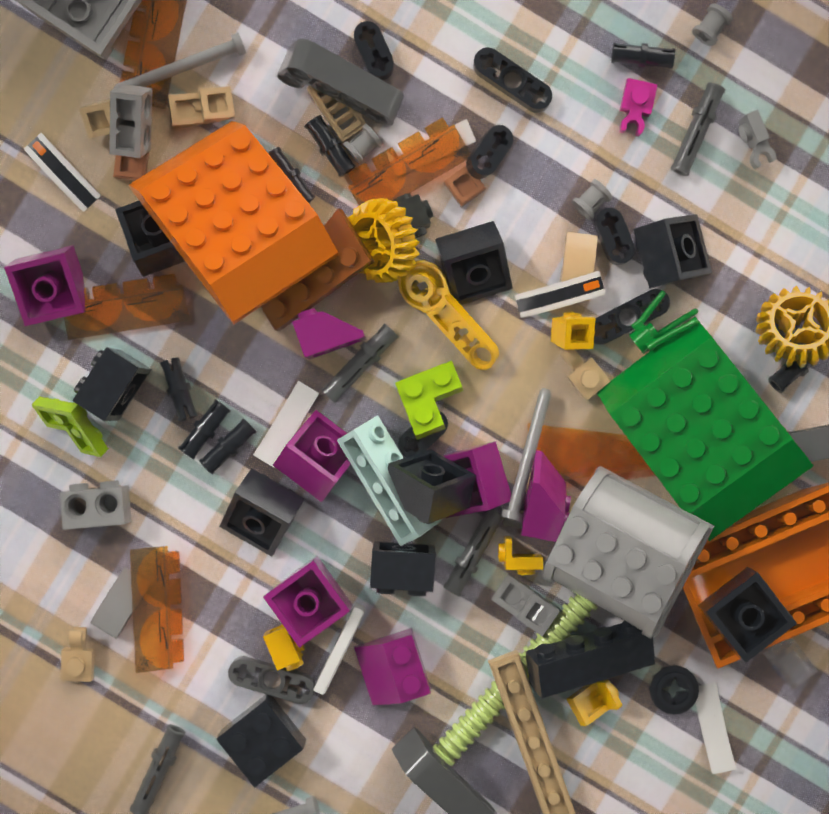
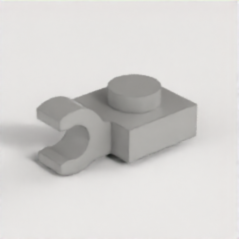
[738,109,776,169]

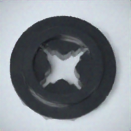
[649,664,699,715]

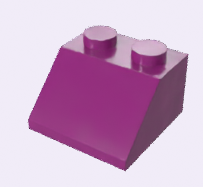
[4,245,86,326]
[292,308,367,360]
[273,410,351,503]
[443,441,511,518]
[521,450,571,542]
[263,556,353,648]
[354,628,431,705]

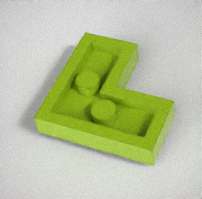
[395,360,464,440]
[31,396,109,457]

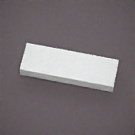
[313,602,366,695]

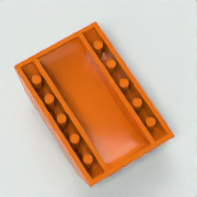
[129,121,339,325]
[682,482,829,669]

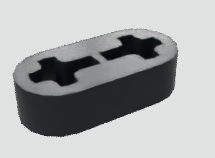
[354,21,394,80]
[466,125,513,179]
[594,207,635,265]
[398,411,448,457]

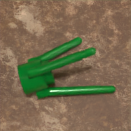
[629,291,699,354]

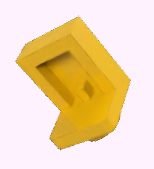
[498,536,543,575]
[566,679,623,726]

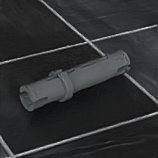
[670,82,726,176]
[321,323,399,403]
[443,509,504,597]
[130,724,186,814]

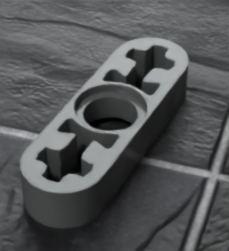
[228,656,315,704]

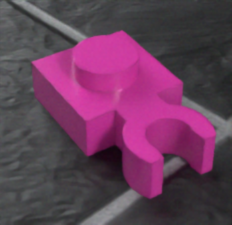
[619,78,658,137]

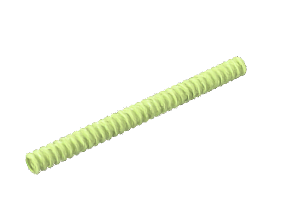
[433,594,598,766]

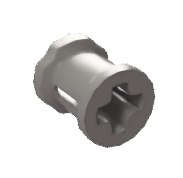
[692,3,733,46]
[343,124,384,165]
[571,179,613,220]

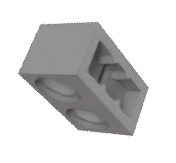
[110,84,152,158]
[60,480,132,530]

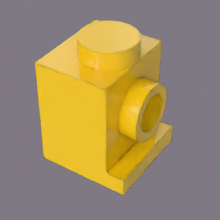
[551,312,596,350]
[263,624,305,671]

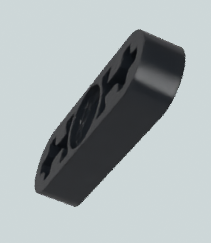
[473,47,552,113]
[594,289,670,345]

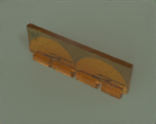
[120,0,187,109]
[347,117,470,205]
[64,273,189,340]
[129,546,184,673]

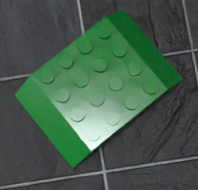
[597,316,814,541]

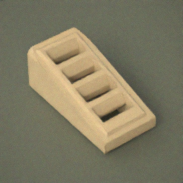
[307,86,366,144]

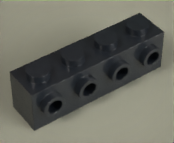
[526,621,655,699]

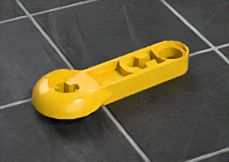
[398,260,499,370]

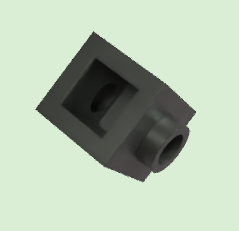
[393,193,434,239]

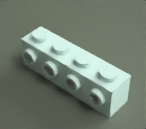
[337,415,441,546]

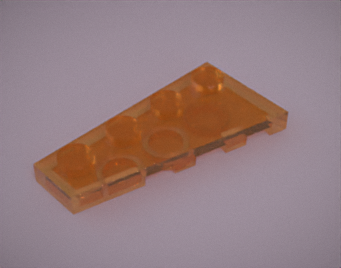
[526,423,650,480]

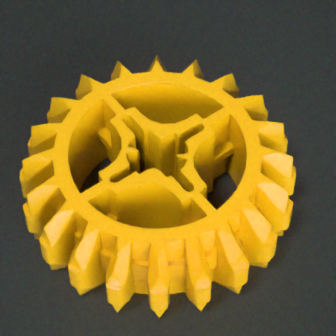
[348,198,420,283]
[755,285,829,369]

